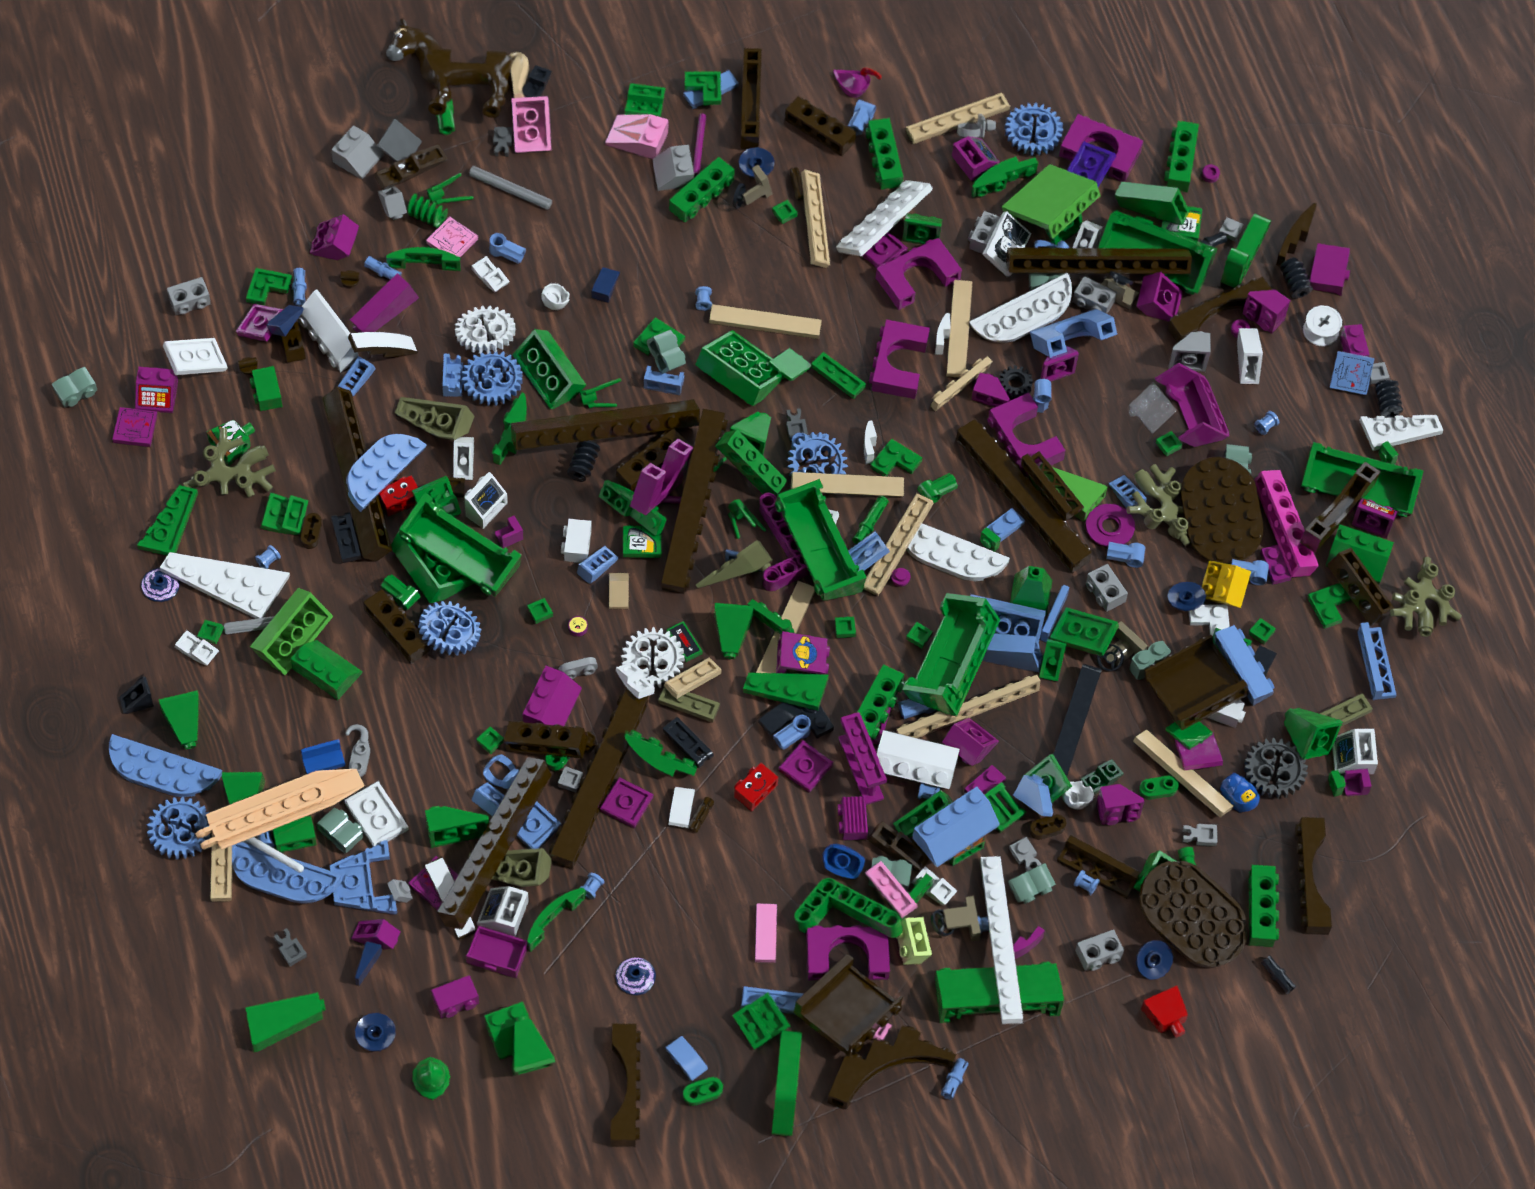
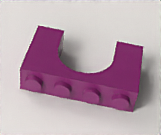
[1059,114,1143,182]
[876,238,962,310]
[869,319,930,399]
[988,393,1066,477]
[630,439,694,515]
[807,925,890,980]

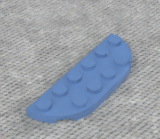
[346,434,427,512]
[109,734,222,797]
[232,842,343,903]

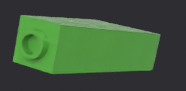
[1029,463,1107,522]

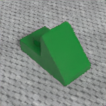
[1039,639,1067,681]

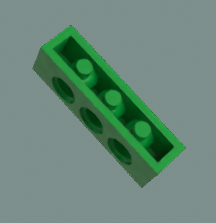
[865,118,903,190]
[1164,120,1199,192]
[669,157,734,223]
[715,429,788,495]
[858,664,905,741]
[1249,865,1279,947]

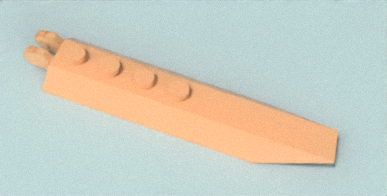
[196,769,364,849]

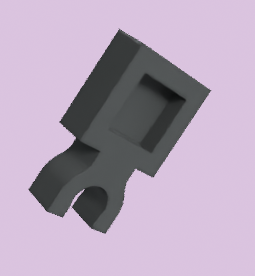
[493,127,513,157]
[786,408,808,441]
[274,928,307,967]

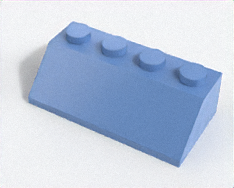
[970,594,1046,643]
[1214,625,1275,706]
[913,787,1000,867]

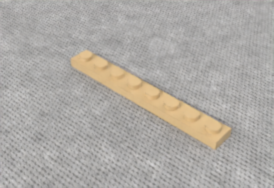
[896,675,1040,738]

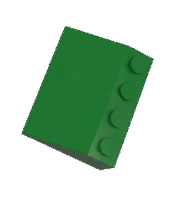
[695,330,785,406]
[391,532,474,603]

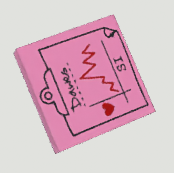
[426,217,478,257]

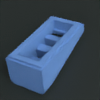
[338,356,376,397]
[1109,475,1147,509]
[577,546,618,584]

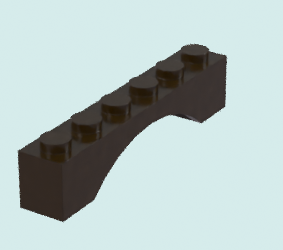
[741,48,762,149]
[1168,276,1272,343]
[1300,462,1380,553]
[1295,817,1332,935]
[611,1023,641,1147]

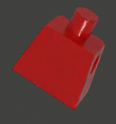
[1141,986,1188,1038]

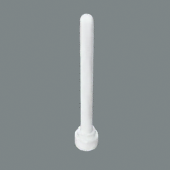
[243,837,304,873]

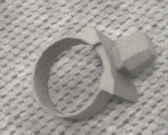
[957,114,996,137]

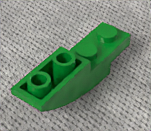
[971,157,1038,198]
[492,393,527,465]
[599,480,667,536]
[624,730,697,776]

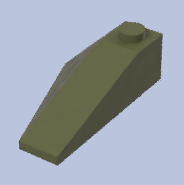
[395,397,474,440]
[696,540,773,588]
[468,848,552,887]

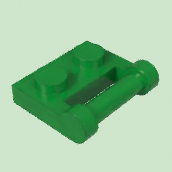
[985,782,1027,834]

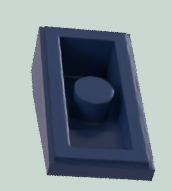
[591,267,620,303]
[266,305,304,336]
[355,942,382,986]

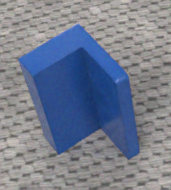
[301,739,346,774]

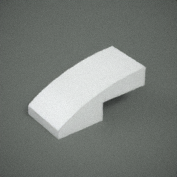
[471,256,510,292]
[935,313,951,354]
[864,421,877,464]
[175,631,219,666]
[616,662,655,699]
[668,787,695,828]
[911,866,957,906]

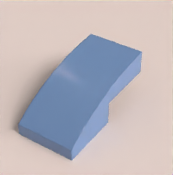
[665,1036,708,1081]

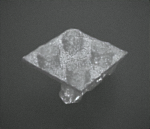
[1129,382,1177,434]

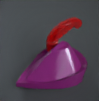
[833,67,882,98]

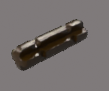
[789,167,804,200]
[688,797,714,833]

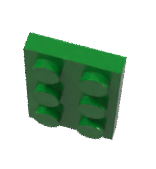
[1050,607,1119,656]

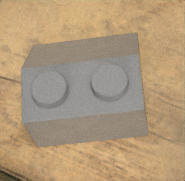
[332,125,384,179]
[652,145,694,191]
[1169,331,1210,371]

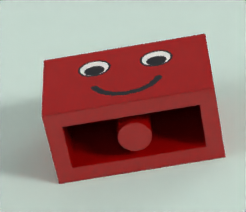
[378,475,418,517]
[734,763,779,811]

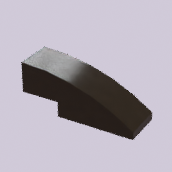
[281,321,306,362]
[867,821,929,871]

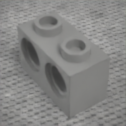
[968,211,1000,254]
[1072,276,1117,314]
[167,277,211,315]
[1086,564,1128,612]
[1075,930,1124,971]

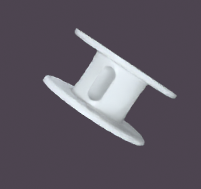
[1303,306,1342,346]

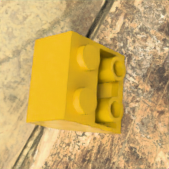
[1202,561,1251,608]

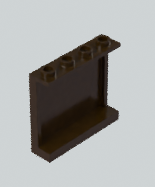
[1145,635,1249,731]
[793,954,903,1057]

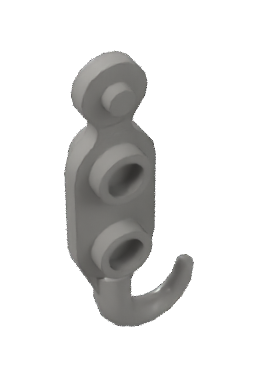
[345,724,370,777]

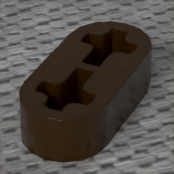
[301,513,322,549]
[1030,814,1067,840]

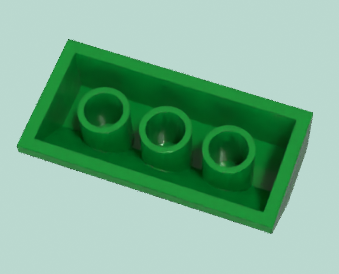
[512,329,586,409]

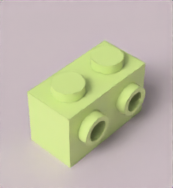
[896,917,932,965]

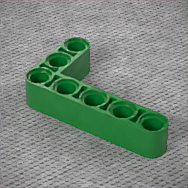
[1221,213,1271,288]
[794,878,903,938]
[772,1030,802,1137]

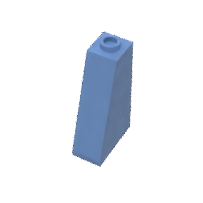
[982,634,1043,672]

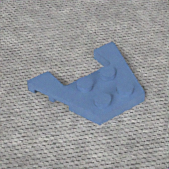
[330,840,397,914]

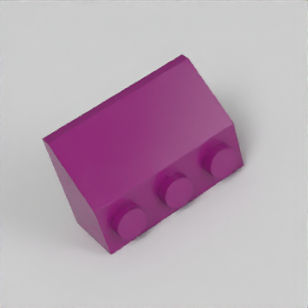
[523,666,582,726]

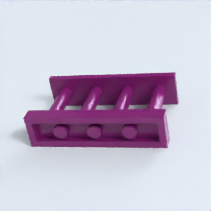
[838,712,887,805]

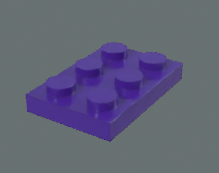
[1067,142,1116,187]

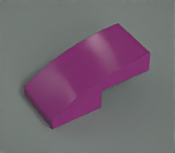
[1013,926,1045,959]

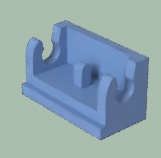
[443,354,463,397]
[644,366,684,395]

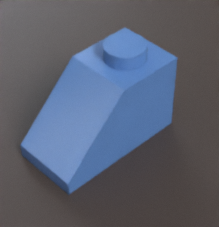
[1013,774,1053,817]

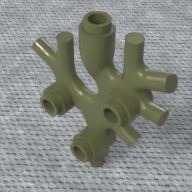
[183,428,276,498]
[1126,464,1190,546]
[1390,557,1462,637]

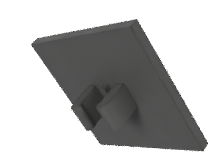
[377,119,422,162]

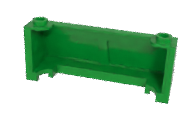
[1098,211,1217,295]
[1301,442,1424,518]
[775,479,867,601]
[399,493,522,597]
[902,593,1000,716]
[935,962,1064,1023]

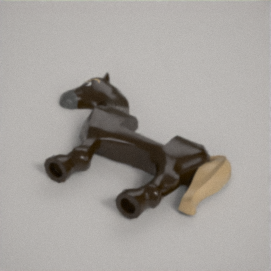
[386,18,529,118]

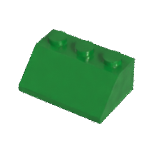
[1325,524,1394,584]
[291,640,362,700]

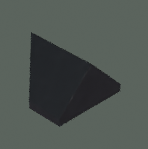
[119,673,154,714]

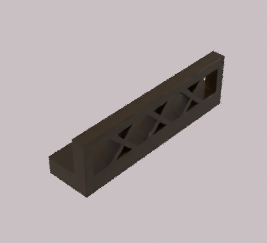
[1021,451,1084,521]
[1057,835,1140,899]

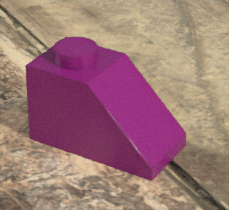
[971,372,1010,407]
[351,919,401,950]

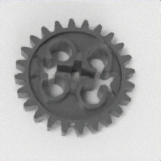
[1244,738,1308,799]

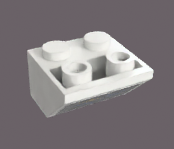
[464,472,507,529]
[1332,729,1378,774]
[477,886,528,937]

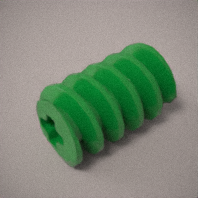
[407,194,448,228]

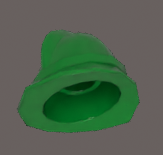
[412,1057,450,1100]

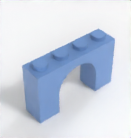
[1030,309,1117,357]

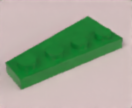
[137,485,198,556]
[743,673,829,711]

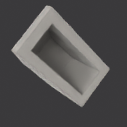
[378,186,407,219]

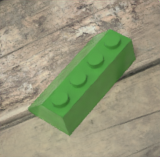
[250,588,333,675]

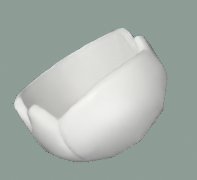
[542,284,569,310]
[1062,781,1094,810]

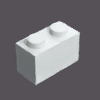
[561,519,591,563]

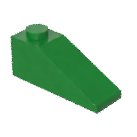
[893,790,953,837]

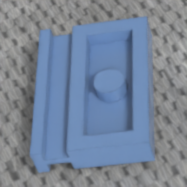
[849,531,890,571]

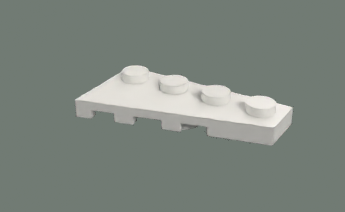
[1360,415,1443,451]

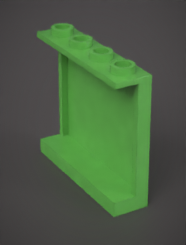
[1002,164,1101,239]

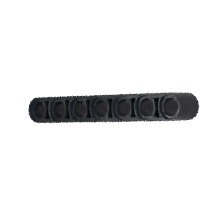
[1053,663,1102,777]

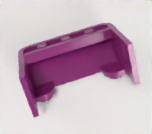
[1155,363,1230,447]

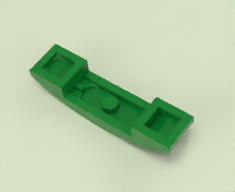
[386,247,461,271]
[527,888,586,952]

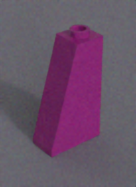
[350,273,419,333]

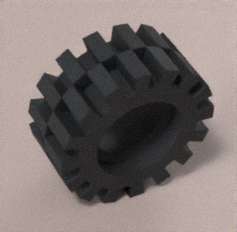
[999,366,1033,400]

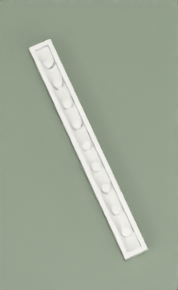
[980,856,1023,1024]

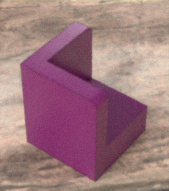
[495,516,523,548]
[1343,769,1372,796]

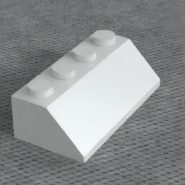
[299,290,358,372]
[877,730,960,789]

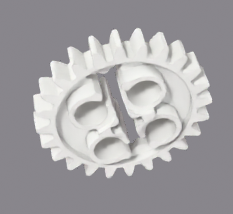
[455,306,516,354]
[621,627,685,688]

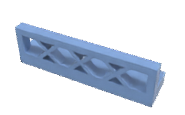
[1358,622,1396,700]

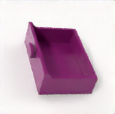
[1310,244,1350,296]
[466,926,528,978]

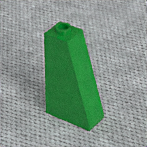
[1115,182,1190,225]
[245,993,326,1052]

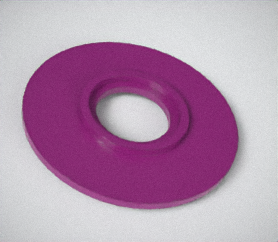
[1086,504,1135,547]

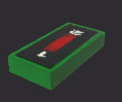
[667,621,703,662]

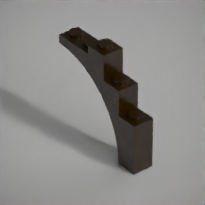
[827,1025,956,1110]

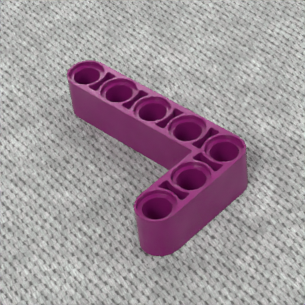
[759,493,810,591]

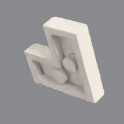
[1189,605,1230,636]

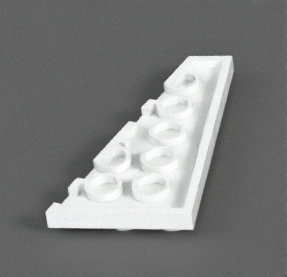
[160,552,290,619]

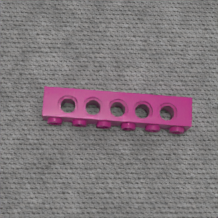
[1254,470,1319,577]

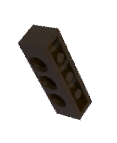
[785,96,856,156]
[616,428,688,492]
[1327,548,1395,626]
[363,589,430,664]
[504,721,588,759]

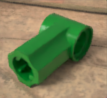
[436,99,455,135]
[917,473,958,503]
[381,575,420,611]

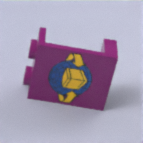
[776,631,830,675]

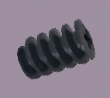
[1280,258,1313,299]
[1375,380,1403,418]
[567,441,601,482]

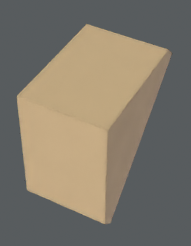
[609,573,629,609]

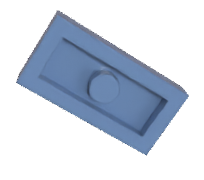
[987,508,1025,542]

